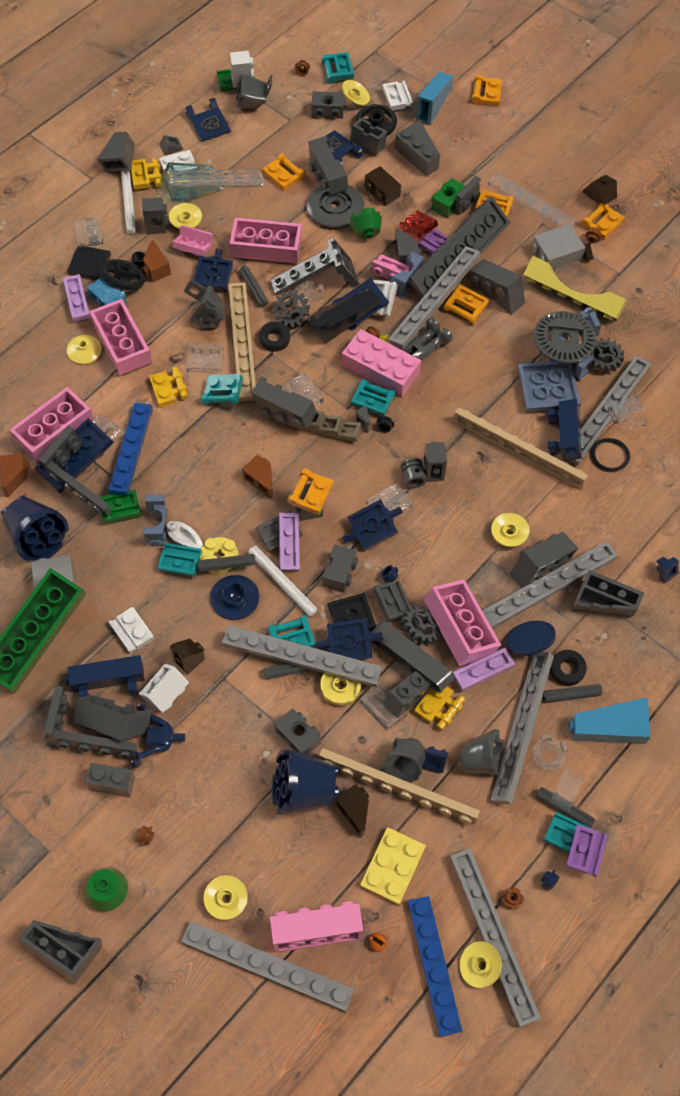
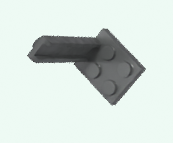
[271,238,359,295]
[39,425,112,516]
[44,686,137,759]

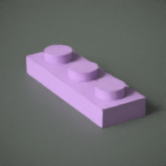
[63,274,90,322]
[279,513,300,571]
[452,648,515,692]

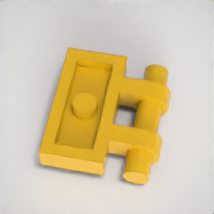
[131,159,162,190]
[149,367,188,408]
[414,687,465,731]

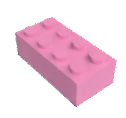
[230,218,302,264]
[89,299,152,376]
[342,329,421,397]
[10,387,94,464]
[424,579,501,666]
[270,901,363,953]

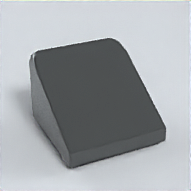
[159,135,183,155]
[355,405,370,433]

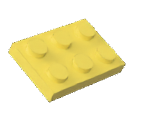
[360,827,426,906]

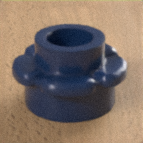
[381,565,398,583]
[540,870,560,891]

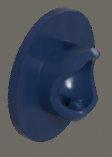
[211,575,259,620]
[506,620,556,657]

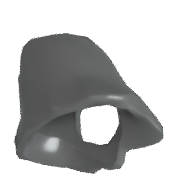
[460,729,505,776]
[379,738,427,783]

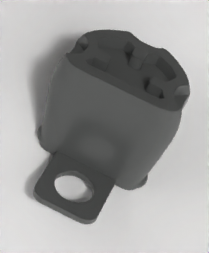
[235,75,272,109]
[184,280,225,328]

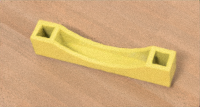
[523,256,627,321]

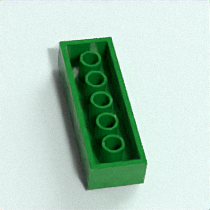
[0,568,86,693]

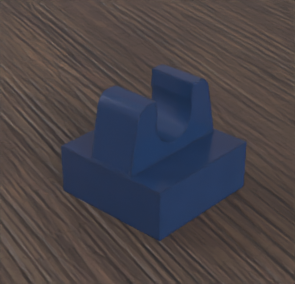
[656,557,679,583]
[423,746,448,773]

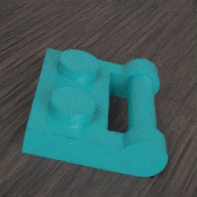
[321,52,354,84]
[201,374,243,405]
[351,379,396,417]
[268,615,316,648]

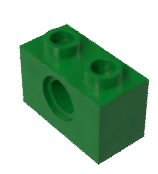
[431,178,465,218]

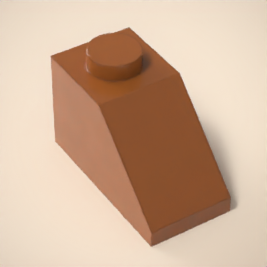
[143,240,171,282]
[0,453,30,497]
[242,455,273,499]

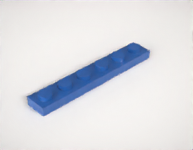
[108,403,153,496]
[407,896,463,1038]

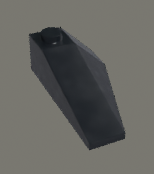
[307,289,381,344]

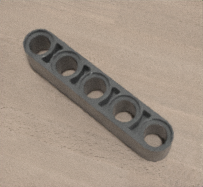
[371,620,454,693]

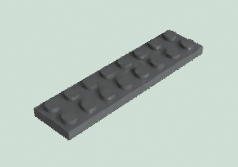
[408,196,510,299]

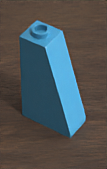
[416,71,454,125]
[568,698,650,744]

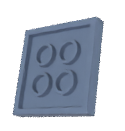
[518,361,581,412]

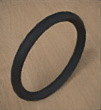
[591,438,630,472]

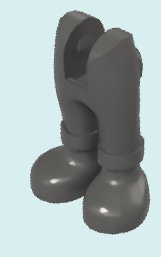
[402,317,453,361]

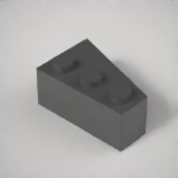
[395,120,440,177]
[308,136,348,195]
[470,259,525,315]
[251,377,317,429]
[510,532,578,588]
[571,570,644,616]
[74,695,151,742]
[19,920,103,985]

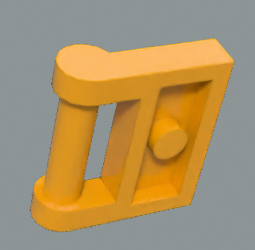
[471,75,502,107]
[262,153,306,191]
[475,189,514,217]
[581,203,625,240]
[444,285,489,325]
[287,468,334,515]

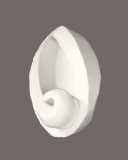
[167,521,204,549]

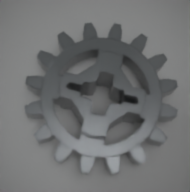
[272,289,310,328]
[588,338,624,374]
[400,605,441,646]

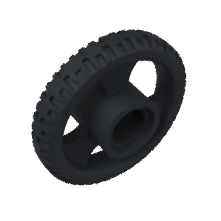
[356,104,397,136]
[101,259,145,290]

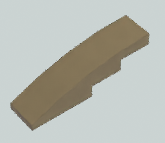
[286,410,363,442]

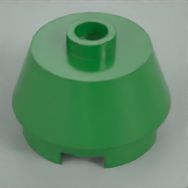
[349,208,382,239]
[84,867,128,911]

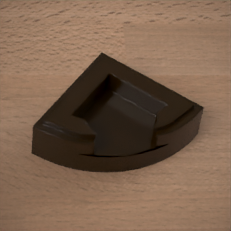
[583,242,594,261]

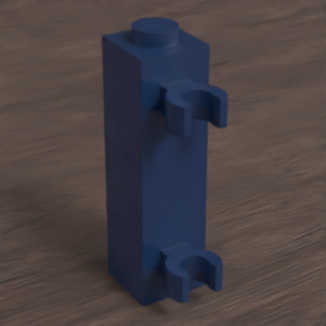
[547,399,582,461]
[65,655,145,698]

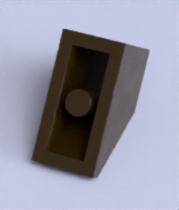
[583,175,617,205]
[170,638,205,675]
[336,784,369,837]

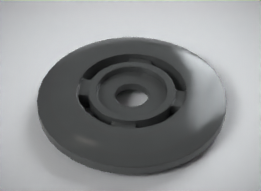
[307,185,364,228]
[534,311,596,364]

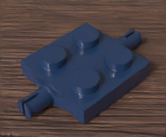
[193,249,233,292]
[342,499,403,551]
[316,618,384,660]

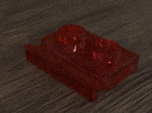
[399,210,438,238]

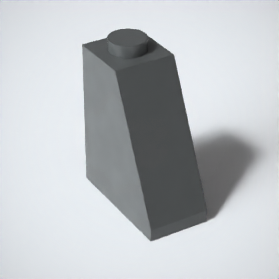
[97,131,135,172]

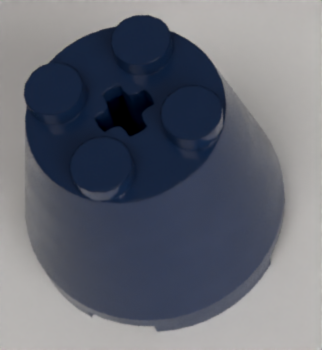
[1,496,69,561]
[272,750,339,815]

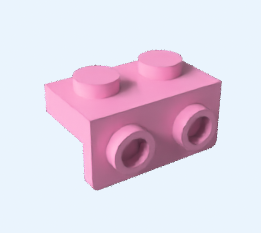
[172,225,213,257]
[371,254,409,280]

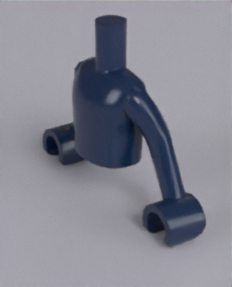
[129,704,186,768]

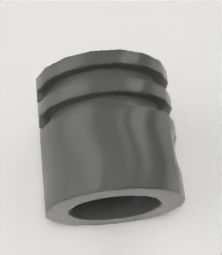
[401,458,427,488]

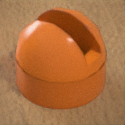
[369,933,386,952]

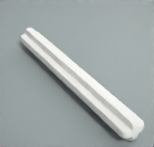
[121,170,136,234]
[249,546,317,617]

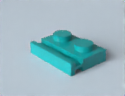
[157,543,203,577]
[543,812,594,853]

